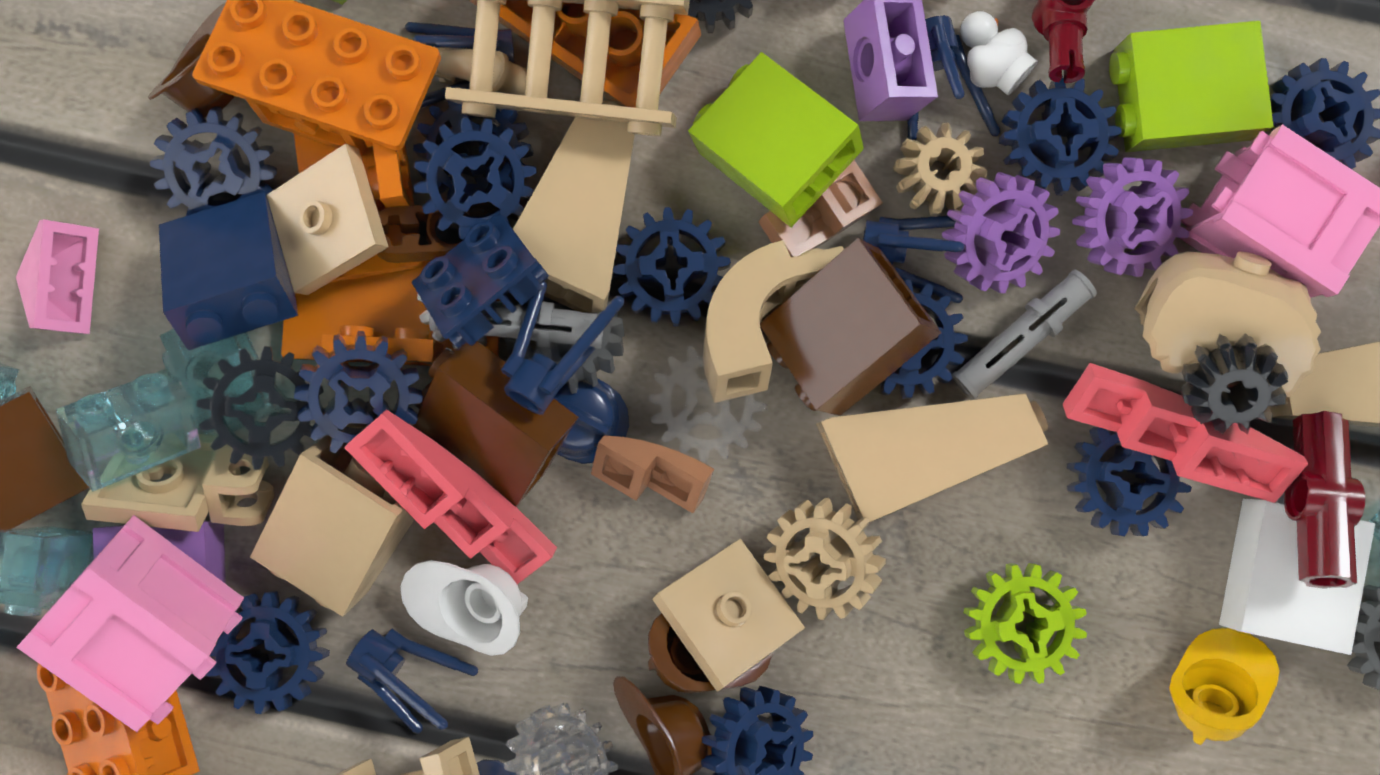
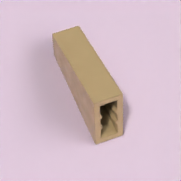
[513,100,635,314]
[1269,341,1380,428]
[816,393,1048,522]

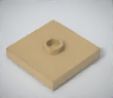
[267,144,389,295]
[652,539,805,692]

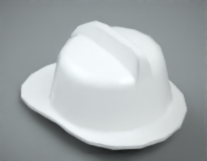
[400,560,528,656]

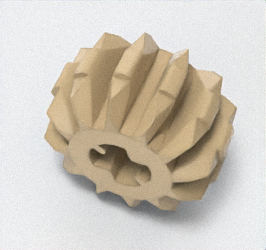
[893,123,987,217]

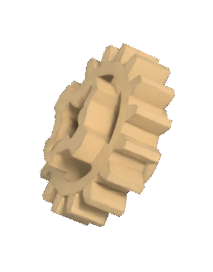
[764,498,886,620]

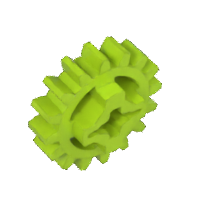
[963,563,1087,684]

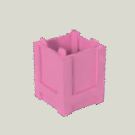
[1179,125,1380,298]
[16,515,244,732]

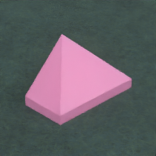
[16,219,99,334]

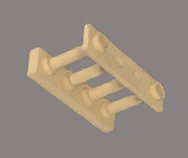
[445,0,690,136]

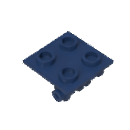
[412,212,550,349]

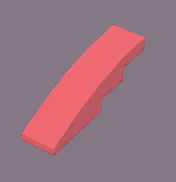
[1062,363,1308,503]
[344,409,557,585]

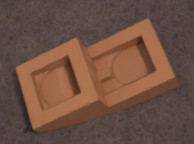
[758,160,883,257]
[591,435,714,513]

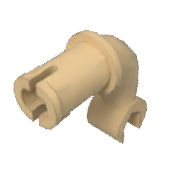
[434,48,527,96]

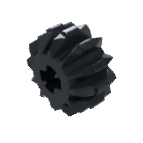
[1181,333,1288,435]

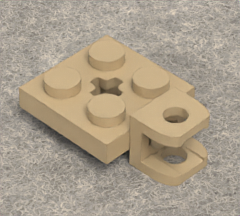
[81,426,275,532]

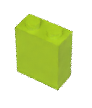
[1109,20,1274,153]
[688,52,864,228]

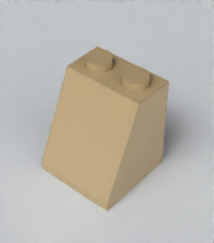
[250,423,414,617]

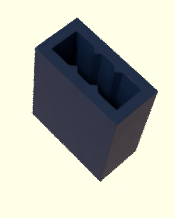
[159,191,298,351]

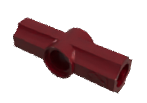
[1284,411,1366,589]

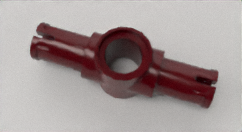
[1031,0,1095,83]

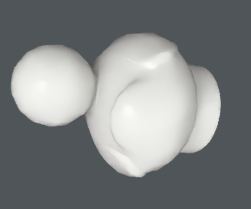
[960,11,1038,95]

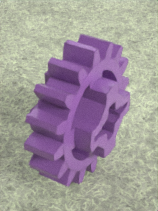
[1072,157,1193,277]
[942,172,1060,293]

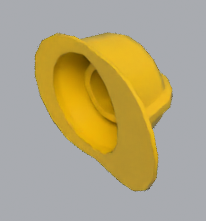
[1169,628,1280,745]

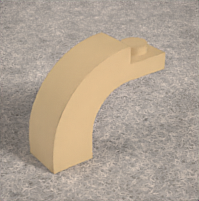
[703,240,844,403]

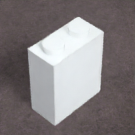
[1219,493,1375,655]

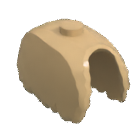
[1134,251,1321,397]

